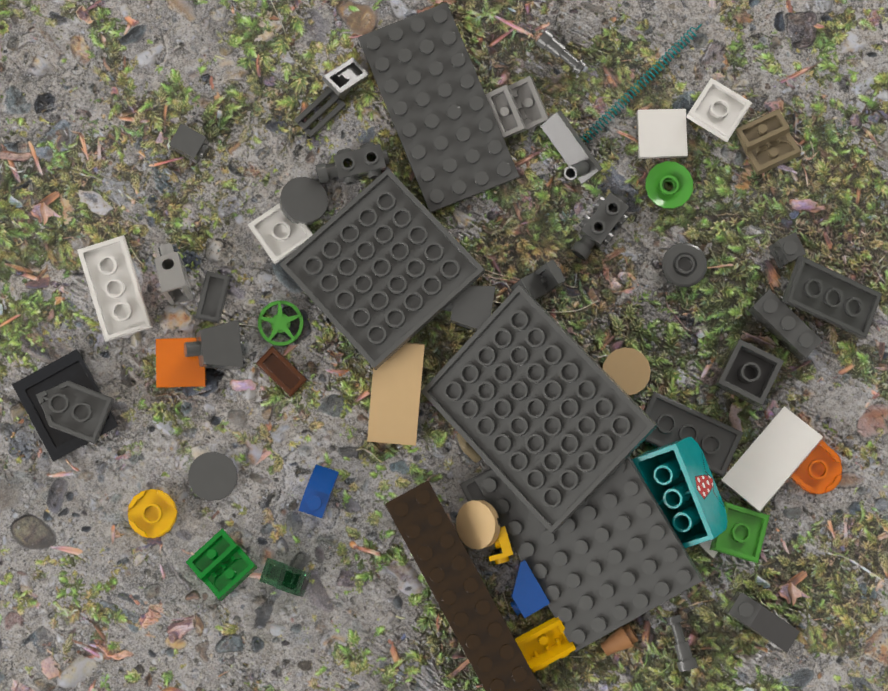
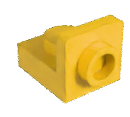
[488,526,513,565]

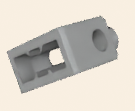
[154,244,194,306]

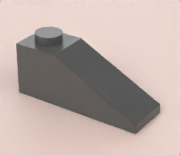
[724,591,800,652]

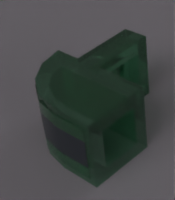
[260,558,311,597]

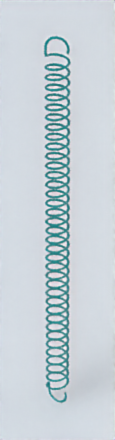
[580,24,702,143]

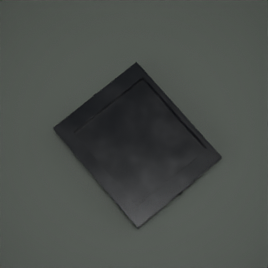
[12,349,119,462]

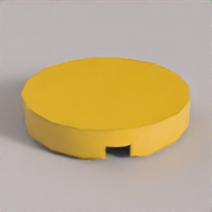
[128,489,178,538]

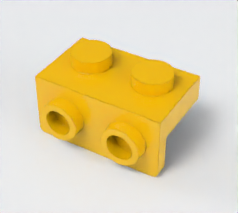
[515,617,576,673]

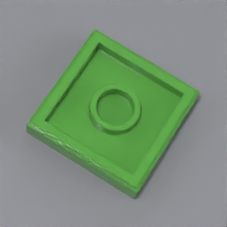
[710,502,770,563]

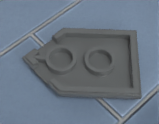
[36,381,114,444]

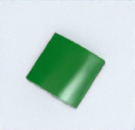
[186,528,258,601]

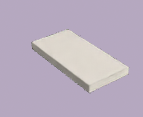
[77,235,153,343]
[721,406,823,512]

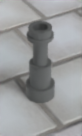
[536,29,587,75]
[666,614,698,672]

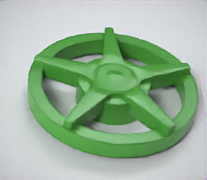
[258,300,304,346]

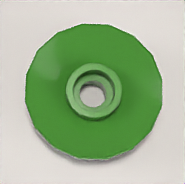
[645,161,693,209]

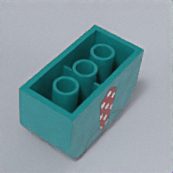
[632,437,727,548]

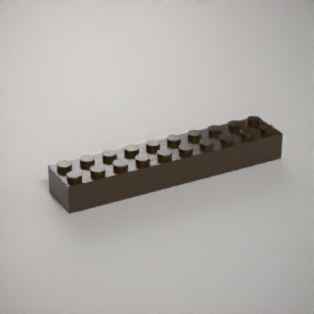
[385,481,542,691]

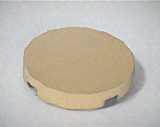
[602,347,651,396]
[456,500,500,550]

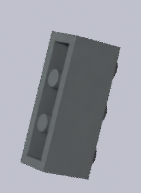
[748,289,823,361]

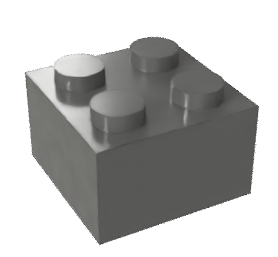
[714,339,784,407]

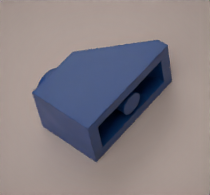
[298,464,339,519]
[510,560,550,619]

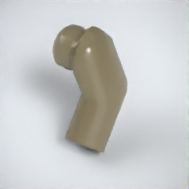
[456,433,482,463]

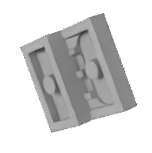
[485,76,549,139]

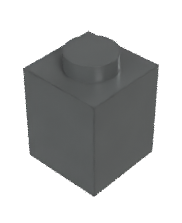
[169,124,210,163]

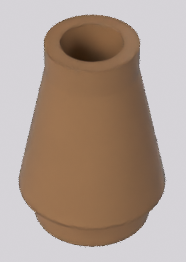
[600,624,639,656]

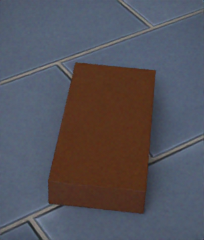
[256,346,308,397]

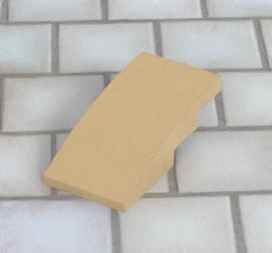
[367,342,425,446]

